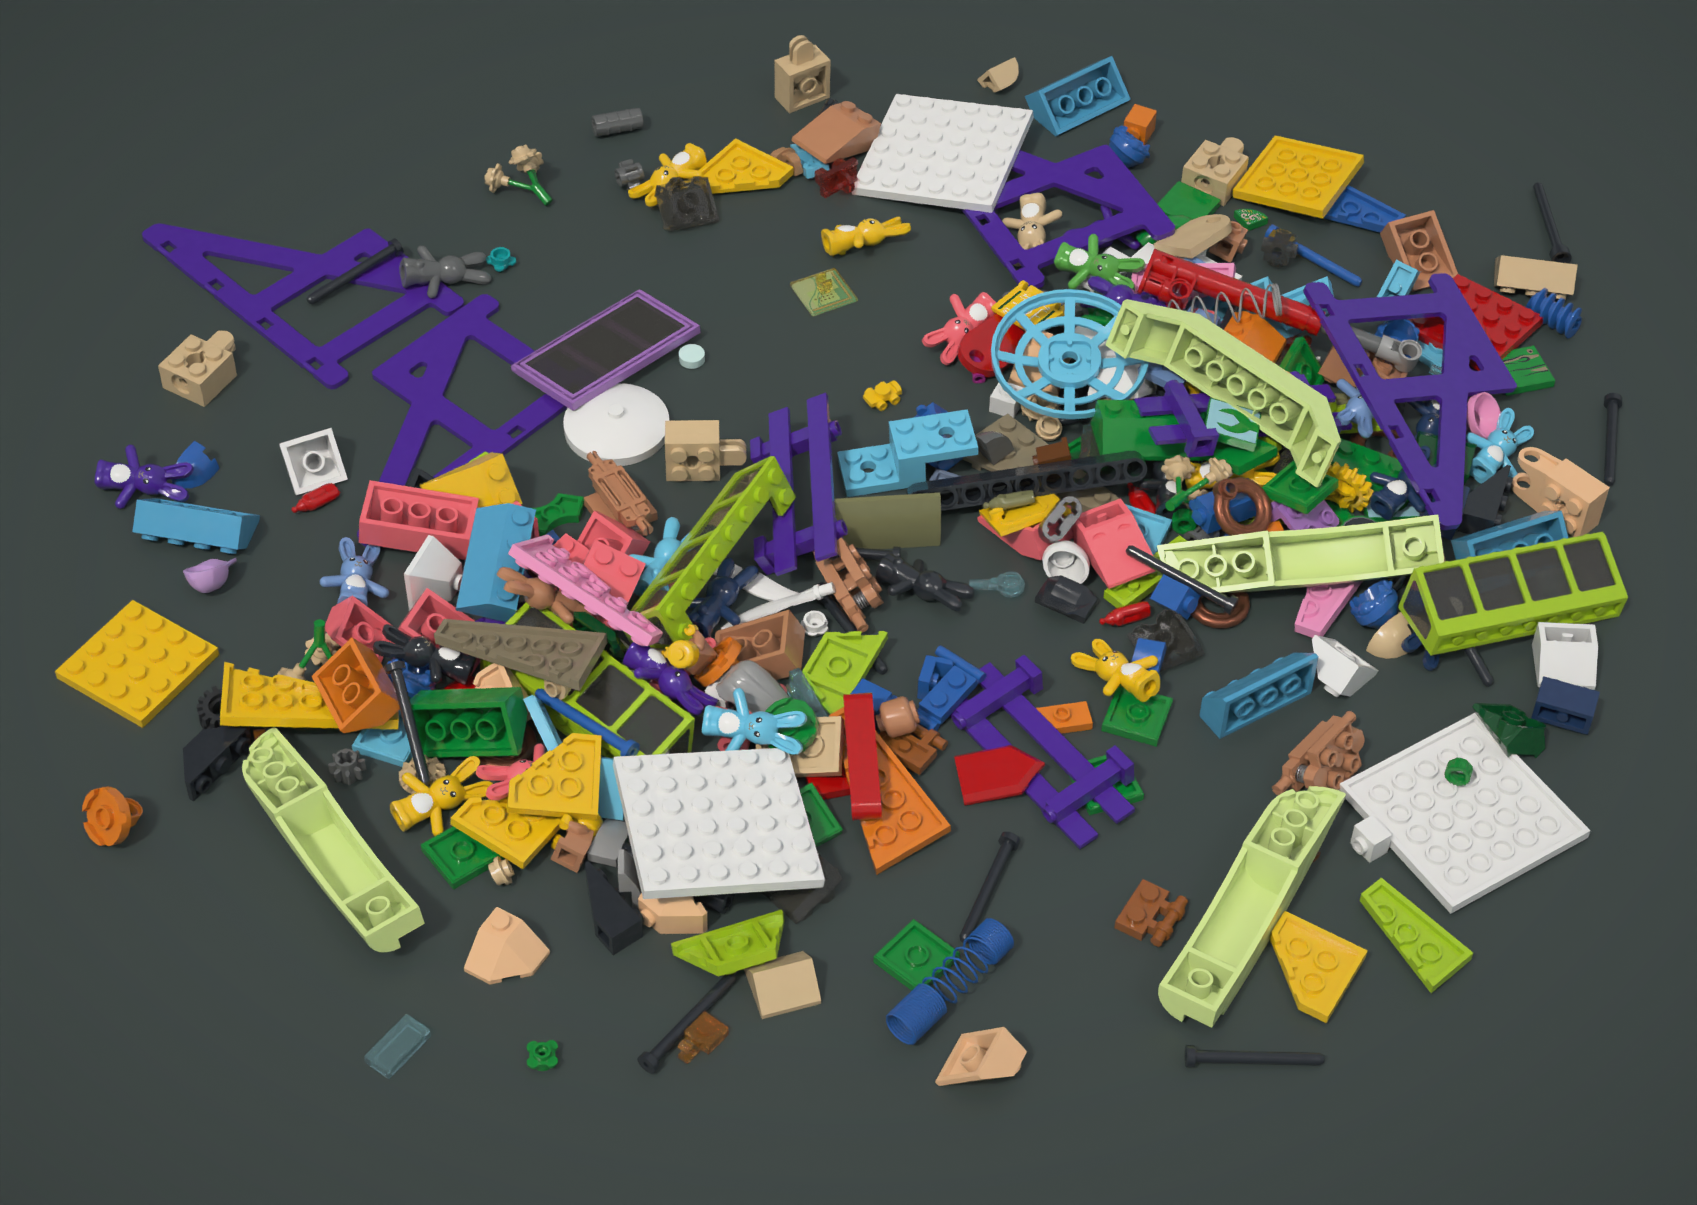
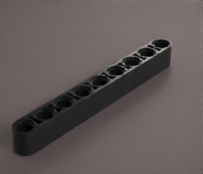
[906,451,1147,511]

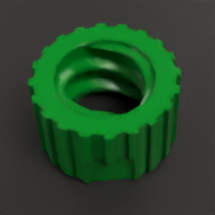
[1172,509,1196,534]
[1444,757,1473,786]

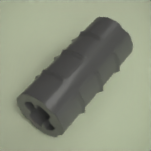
[591,108,643,137]

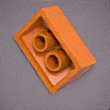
[1224,311,1287,363]
[312,637,400,733]

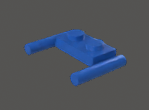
[892,645,986,731]

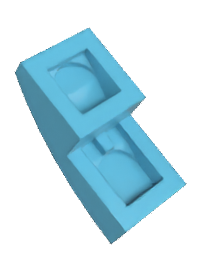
[790,144,830,179]

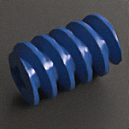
[1525,288,1582,339]

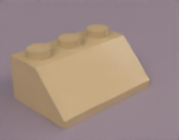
[1494,255,1578,300]

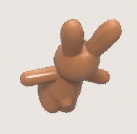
[497,567,591,624]

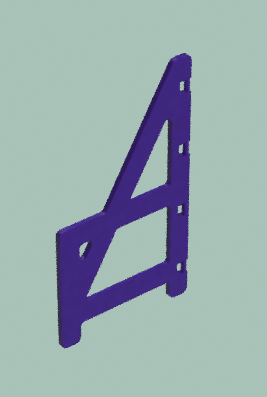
[961,145,1175,288]
[142,223,464,389]
[1303,273,1517,530]
[357,294,599,548]

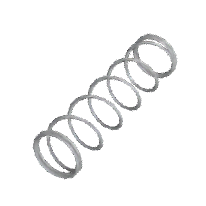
[1148,283,1282,324]

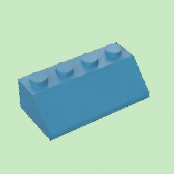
[1025,56,1131,136]
[132,498,260,554]
[455,503,536,622]
[1451,511,1568,594]
[1199,653,1319,739]

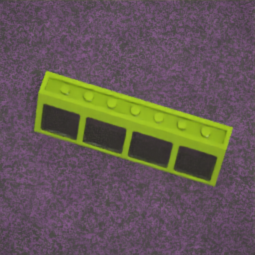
[623,456,796,649]
[1398,532,1628,656]
[480,602,695,758]

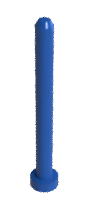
[1264,224,1362,286]
[535,689,640,756]

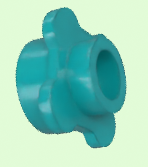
[486,247,516,272]

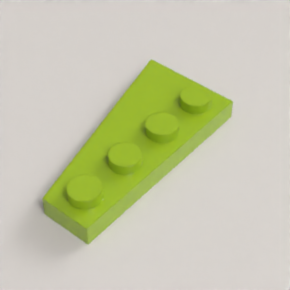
[1359,878,1473,993]

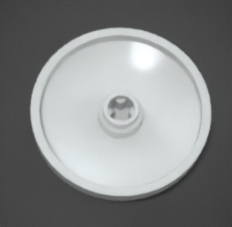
[563,383,669,466]

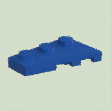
[1324,185,1406,233]

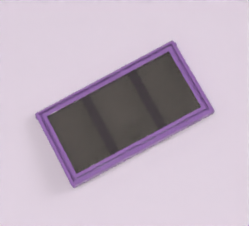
[511,289,701,411]

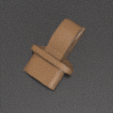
[770,147,804,176]

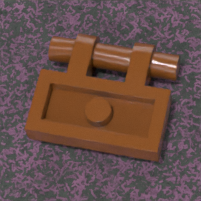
[879,723,948,775]
[1114,879,1188,947]

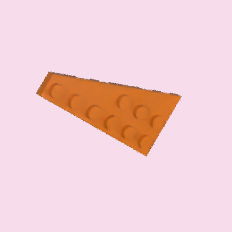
[829,707,951,875]

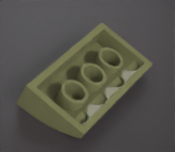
[834,493,941,549]

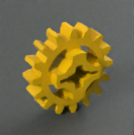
[1324,462,1374,512]

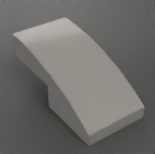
[587,818,630,867]
[618,849,642,909]

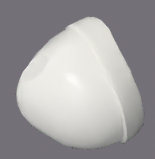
[1042,540,1090,584]

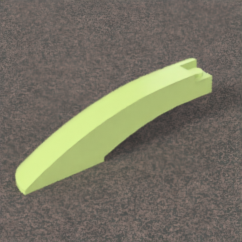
[1157,515,1444,593]
[242,727,425,952]
[1158,786,1346,1027]

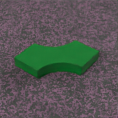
[532,493,585,537]

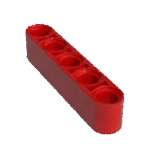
[843,693,882,820]

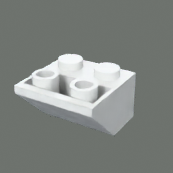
[1532,622,1598,690]

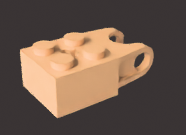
[1511,447,1610,537]

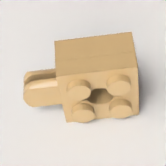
[775,35,830,113]
[1181,137,1249,206]
[158,331,237,407]
[665,420,747,481]

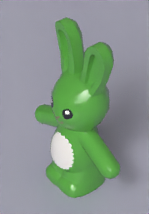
[1054,234,1146,291]

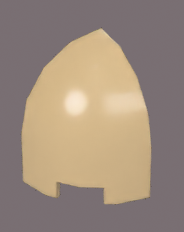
[977,57,1019,92]
[1366,612,1411,659]

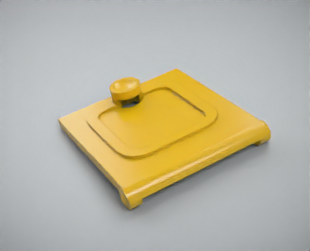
[979,494,1071,537]

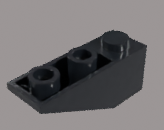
[1458,465,1513,534]
[585,860,644,955]

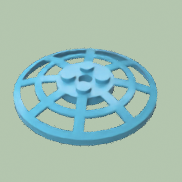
[991,289,1149,419]

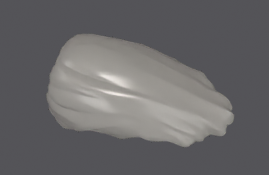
[716,660,790,713]

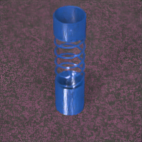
[886,918,1014,1045]

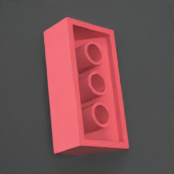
[359,480,479,560]

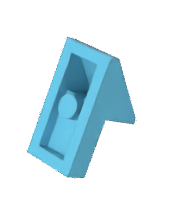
[1377,260,1421,297]

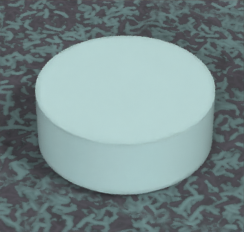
[679,344,705,369]

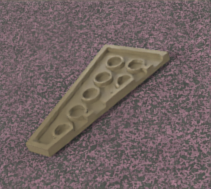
[962,413,1120,512]
[434,619,608,691]

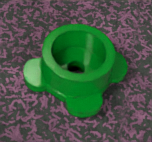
[527,1040,558,1071]

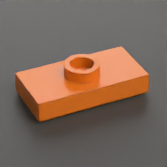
[1036,701,1093,734]

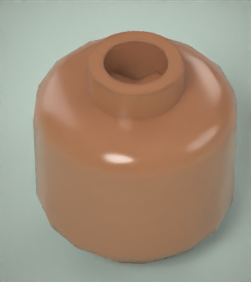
[875,696,920,738]

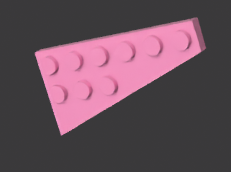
[508,535,663,646]

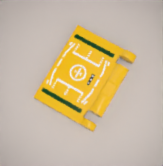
[991,280,1065,331]

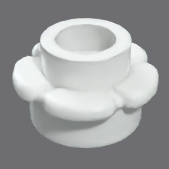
[801,611,828,636]

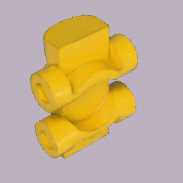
[863,380,902,411]

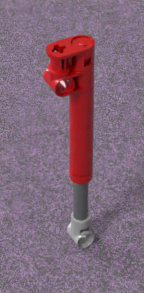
[1137,249,1422,373]

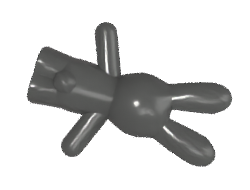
[399,245,492,298]

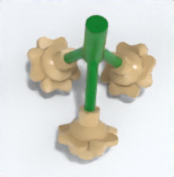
[485,144,553,206]
[1161,455,1233,511]
[277,619,339,680]

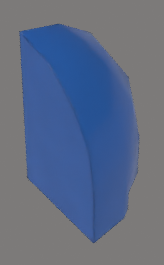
[172,441,220,489]

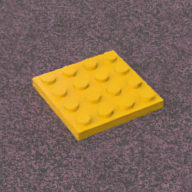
[1233,136,1364,218]
[55,600,220,728]

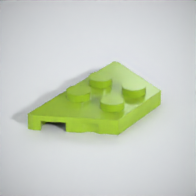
[800,631,888,715]
[671,909,784,977]

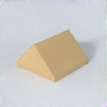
[744,951,821,1019]

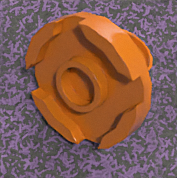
[694,637,742,687]
[82,786,143,846]

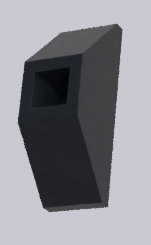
[183,726,253,802]

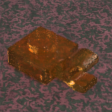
[678,1011,729,1064]

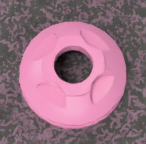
[1466,392,1501,439]

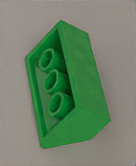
[1090,400,1205,461]
[410,687,528,757]

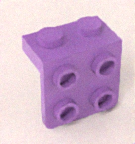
[1270,500,1339,530]

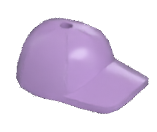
[183,558,237,593]

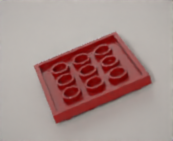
[1407,274,1543,371]

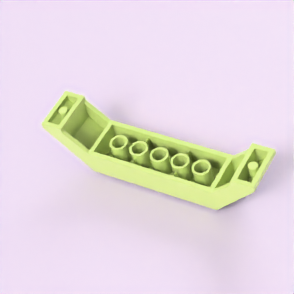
[1106,299,1341,487]

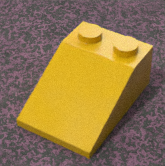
[420,452,523,508]

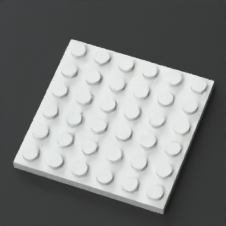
[851,94,1034,213]
[1339,713,1590,914]
[613,748,825,899]

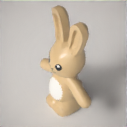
[1002,193,1062,267]

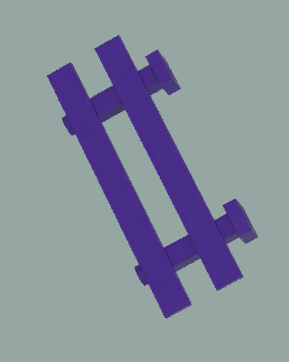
[1134,371,1352,458]
[750,393,848,576]
[950,655,1135,849]

